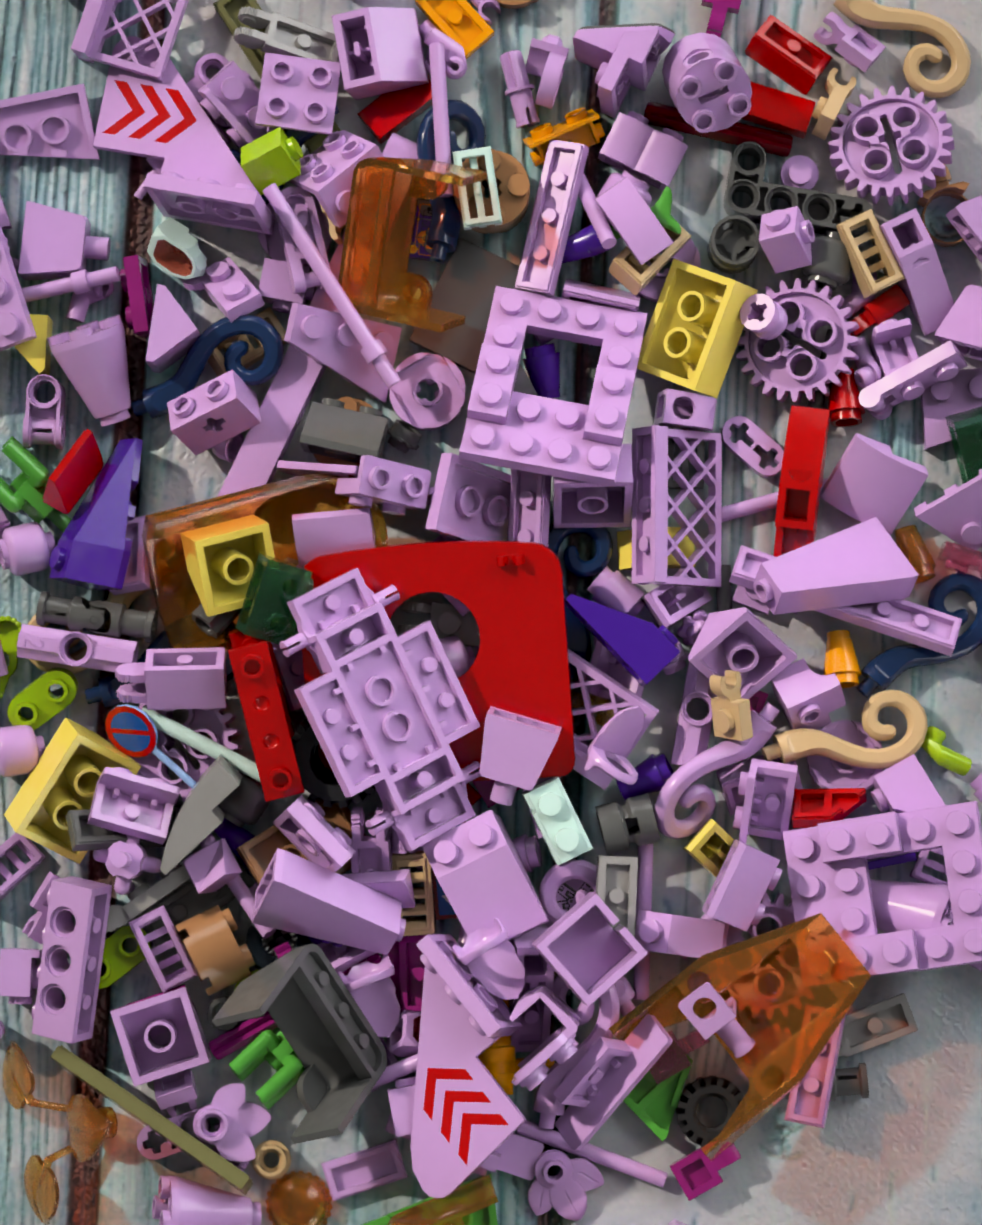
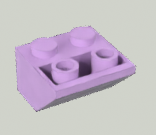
[332,7,429,100]

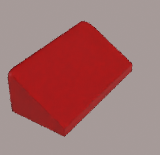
[745,15,833,95]
[357,79,432,144]
[741,81,816,139]
[42,429,104,514]

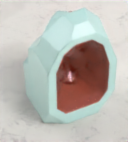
[147,217,207,280]

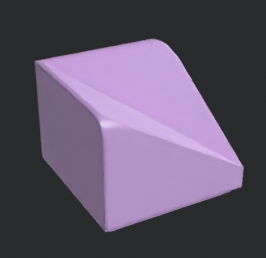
[183,838,242,894]

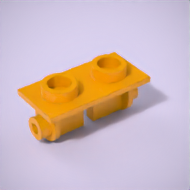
[522,107,605,167]

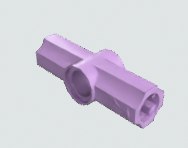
[17,624,139,672]
[670,662,717,766]

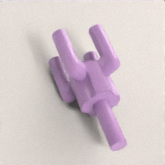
[93,835,162,895]

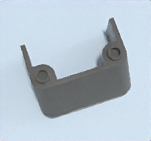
[212,944,387,1144]

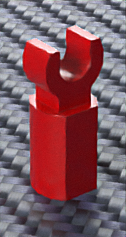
[850,284,910,337]

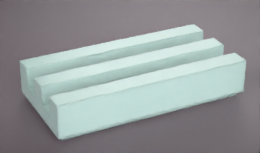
[452,146,502,230]

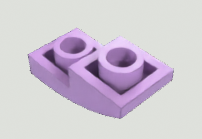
[595,177,673,265]

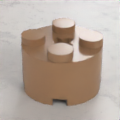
[453,149,530,234]
[175,905,256,996]

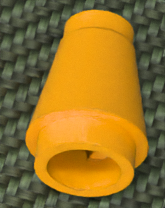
[823,630,862,689]

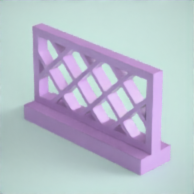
[71,0,189,81]
[632,425,722,588]
[568,649,659,790]

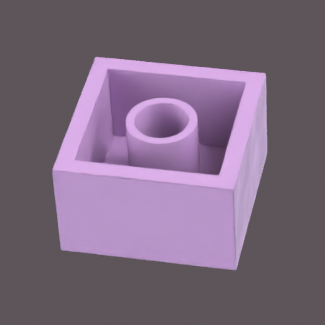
[552,444,633,528]

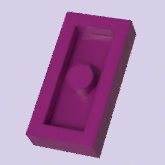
[120,255,154,338]

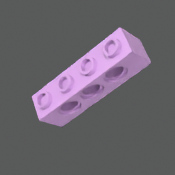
[31,876,112,1044]

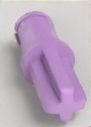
[500,50,540,129]

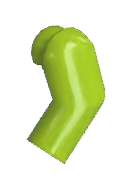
[921,726,972,776]

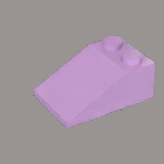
[422,810,549,941]

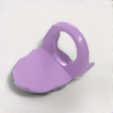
[584,705,645,785]
[452,918,525,1000]
[337,954,401,1038]

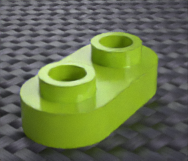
[7,667,78,730]
[99,926,152,989]

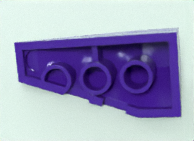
[49,438,143,590]

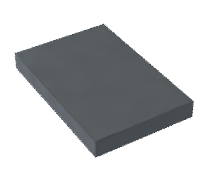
[409,237,519,374]

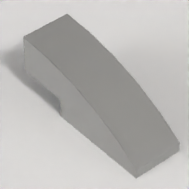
[160,755,243,875]

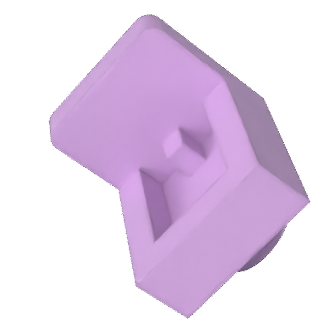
[870,318,919,378]

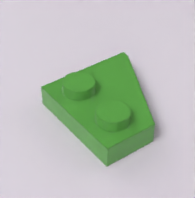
[623,1039,693,1142]

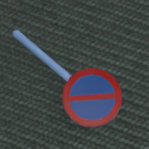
[105,704,196,788]

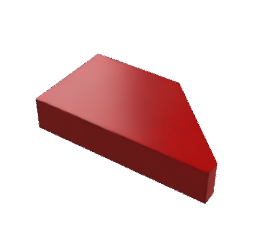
[792,788,867,828]

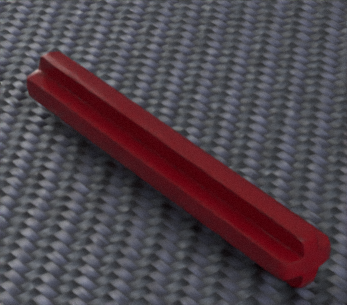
[644,101,793,157]

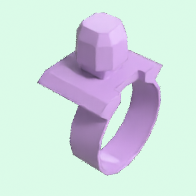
[525,34,569,109]

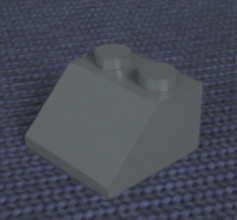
[299,398,389,464]

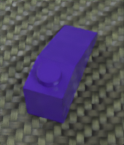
[564,594,680,686]

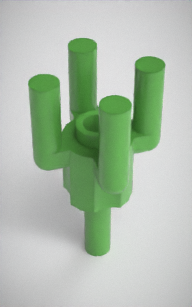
[0,436,71,532]
[228,1030,305,1110]

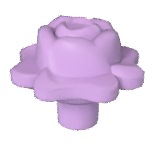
[677,609,709,646]

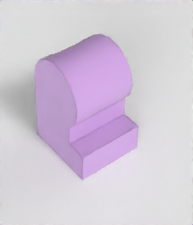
[654,388,717,431]

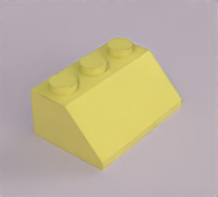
[637,258,758,399]
[4,717,141,864]

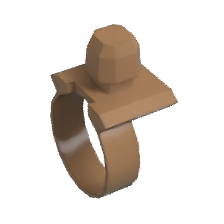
[917,164,970,247]

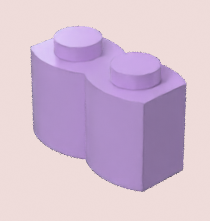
[598,111,688,190]

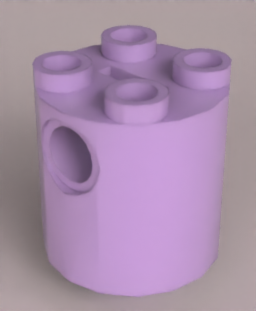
[662,32,752,133]

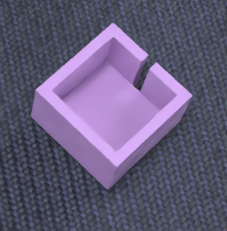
[531,891,648,1007]

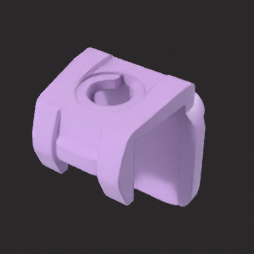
[509,985,580,1091]

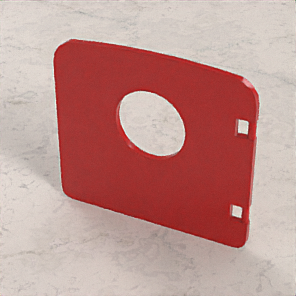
[297,541,576,781]

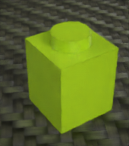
[241,127,303,195]

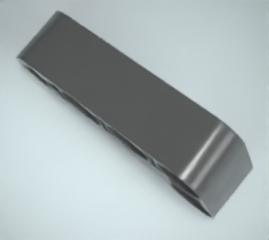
[724,142,875,238]

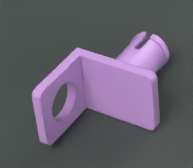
[678,982,755,1058]

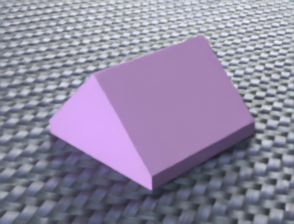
[145,284,201,373]
[688,607,798,699]

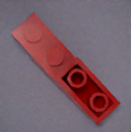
[773,405,830,557]

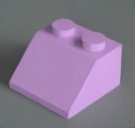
[702,839,782,932]
[110,986,212,1087]

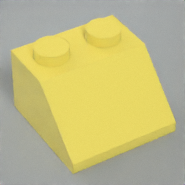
[180,514,282,617]

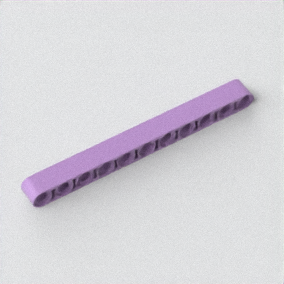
[214,132,420,518]

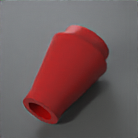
[828,368,865,427]

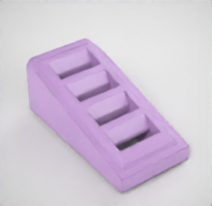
[0,833,46,901]
[128,905,198,993]

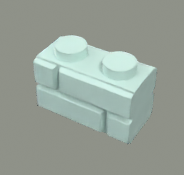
[521,777,593,865]

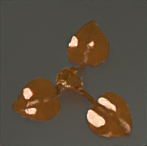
[2,1041,118,1225]

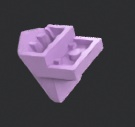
[573,23,675,118]

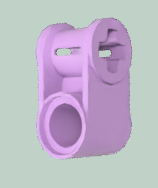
[22,374,66,450]

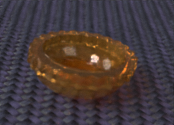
[265,1170,333,1225]

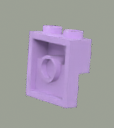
[272,795,356,872]

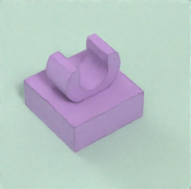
[153,1068,198,1117]

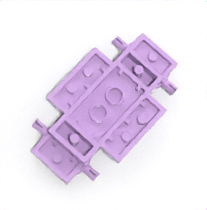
[279,568,481,852]

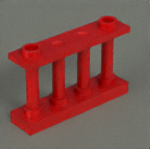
[228,622,304,802]

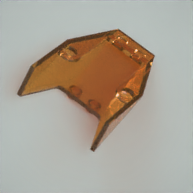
[609,913,871,1161]

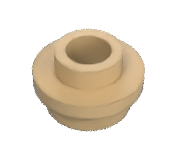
[252,1140,291,1180]

